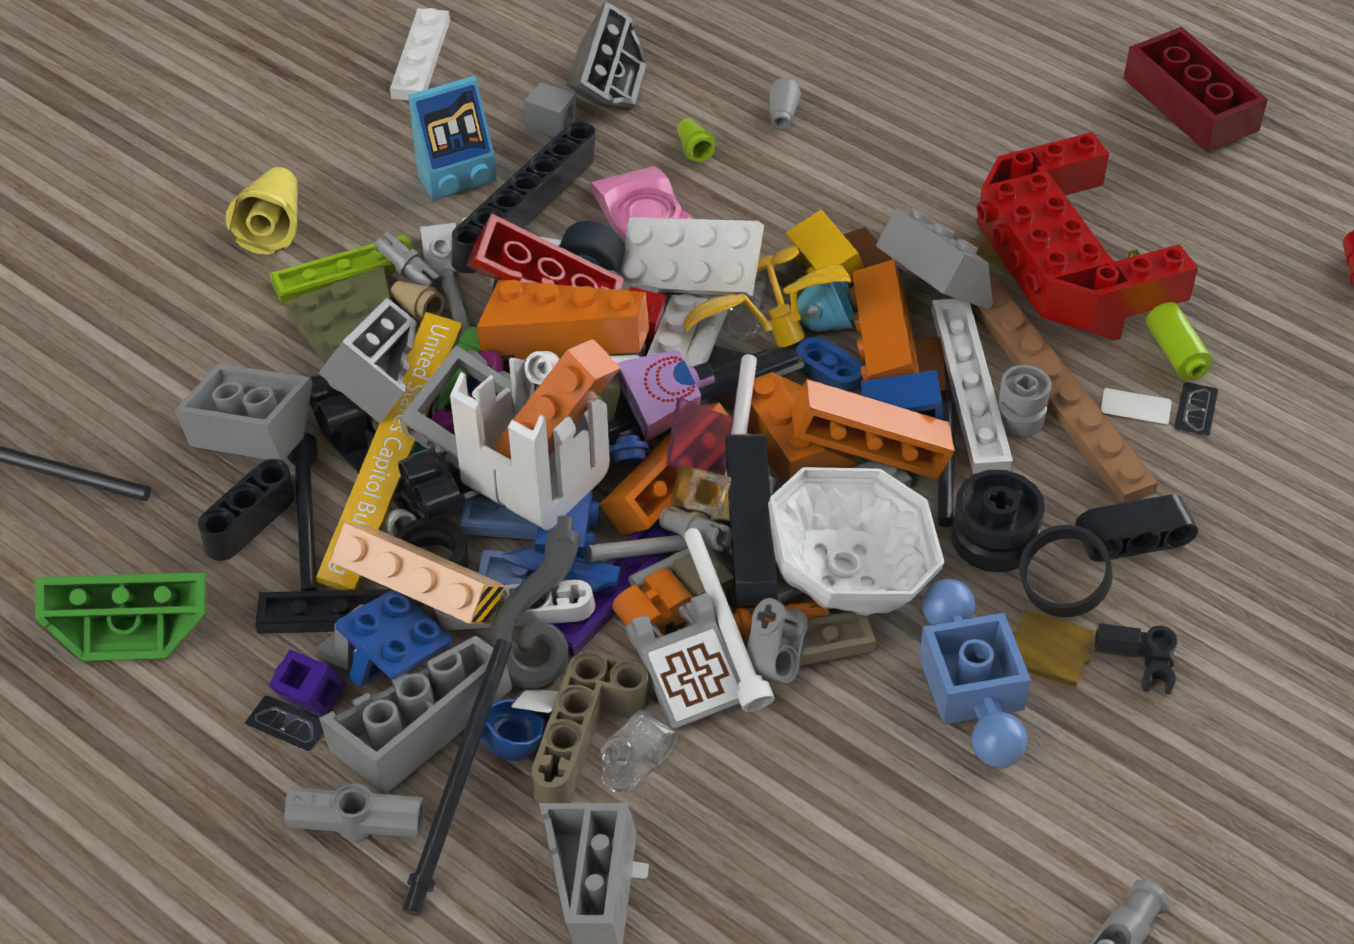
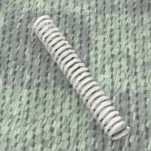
[684,296,728,368]

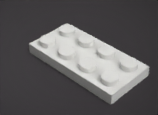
[619,217,764,297]

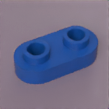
[796,337,862,392]

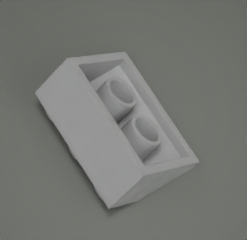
[876,208,993,309]
[174,364,313,461]

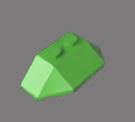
[35,572,206,661]

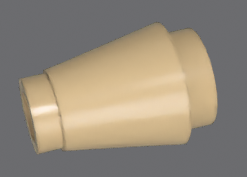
[390,281,444,322]

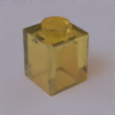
[670,465,731,517]

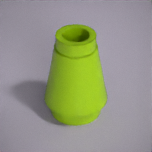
[677,119,715,162]

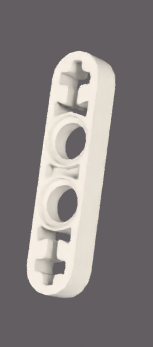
[434,580,595,630]

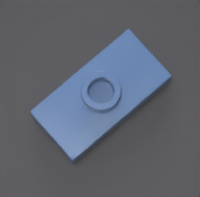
[460,496,538,540]

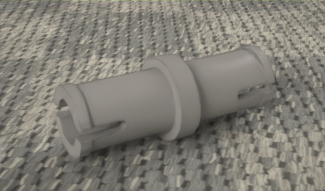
[374,231,442,288]
[659,505,732,551]

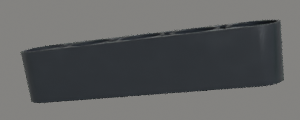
[725,433,778,608]

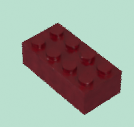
[1123,26,1268,153]

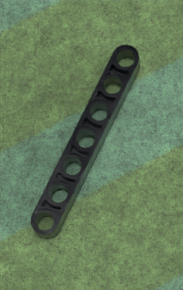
[451,122,596,273]

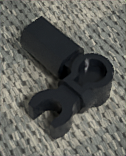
[1094,623,1178,695]

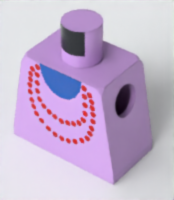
[617,350,715,441]

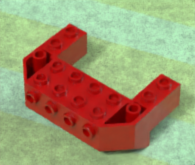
[976,132,1198,341]

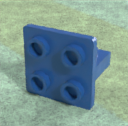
[335,589,452,687]

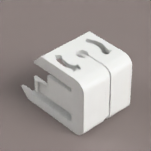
[450,357,610,530]

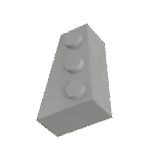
[319,298,417,423]
[539,803,637,944]

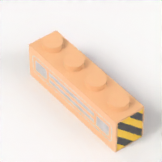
[330,523,505,624]

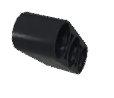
[198,459,295,561]
[1075,494,1198,562]

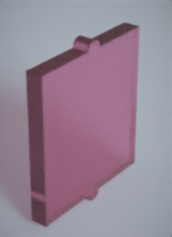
[666,398,733,484]

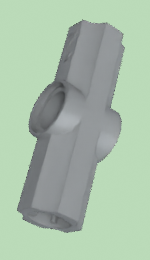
[284,783,425,841]

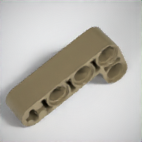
[531,651,649,808]

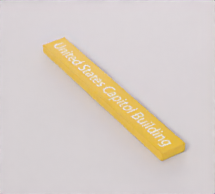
[316,312,462,590]

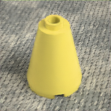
[226,167,298,255]

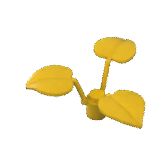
[684,246,851,347]

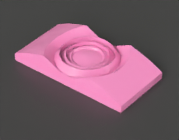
[590,166,692,245]

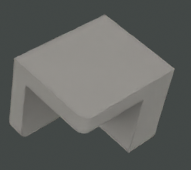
[524,83,577,137]

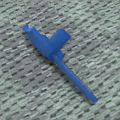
[501,547,621,592]

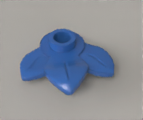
[609,435,650,465]

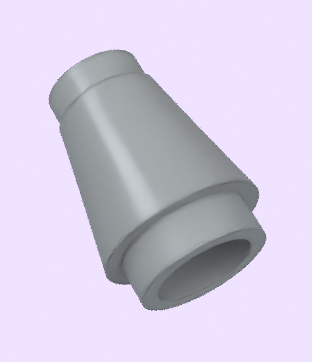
[768,78,801,129]

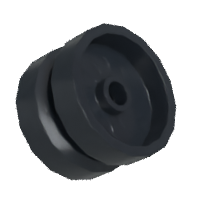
[951,469,1045,572]

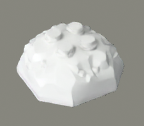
[768,467,944,616]

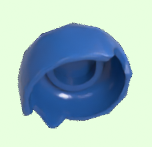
[481,699,545,761]

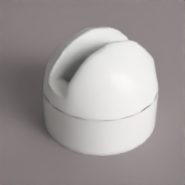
[383,509,417,536]

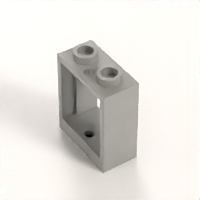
[399,345,514,470]

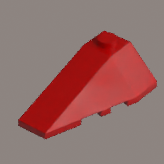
[467,213,624,290]

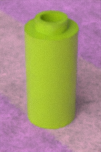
[1146,302,1213,380]

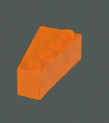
[476,280,649,360]

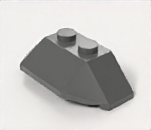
[566,1,647,109]

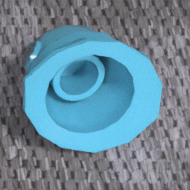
[797,281,858,332]

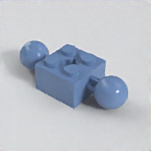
[919,578,1031,768]

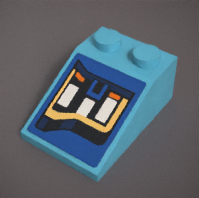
[408,76,497,200]

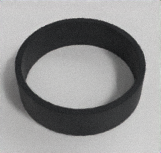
[1019,525,1113,617]

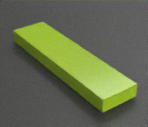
[270,234,413,305]

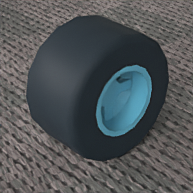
[559,220,625,273]

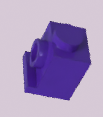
[268,649,347,717]

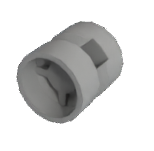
[998,365,1052,437]

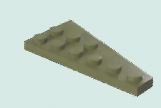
[284,266,390,431]

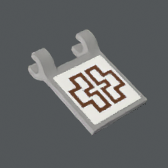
[625,593,741,731]

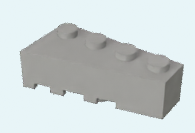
[319,636,512,794]

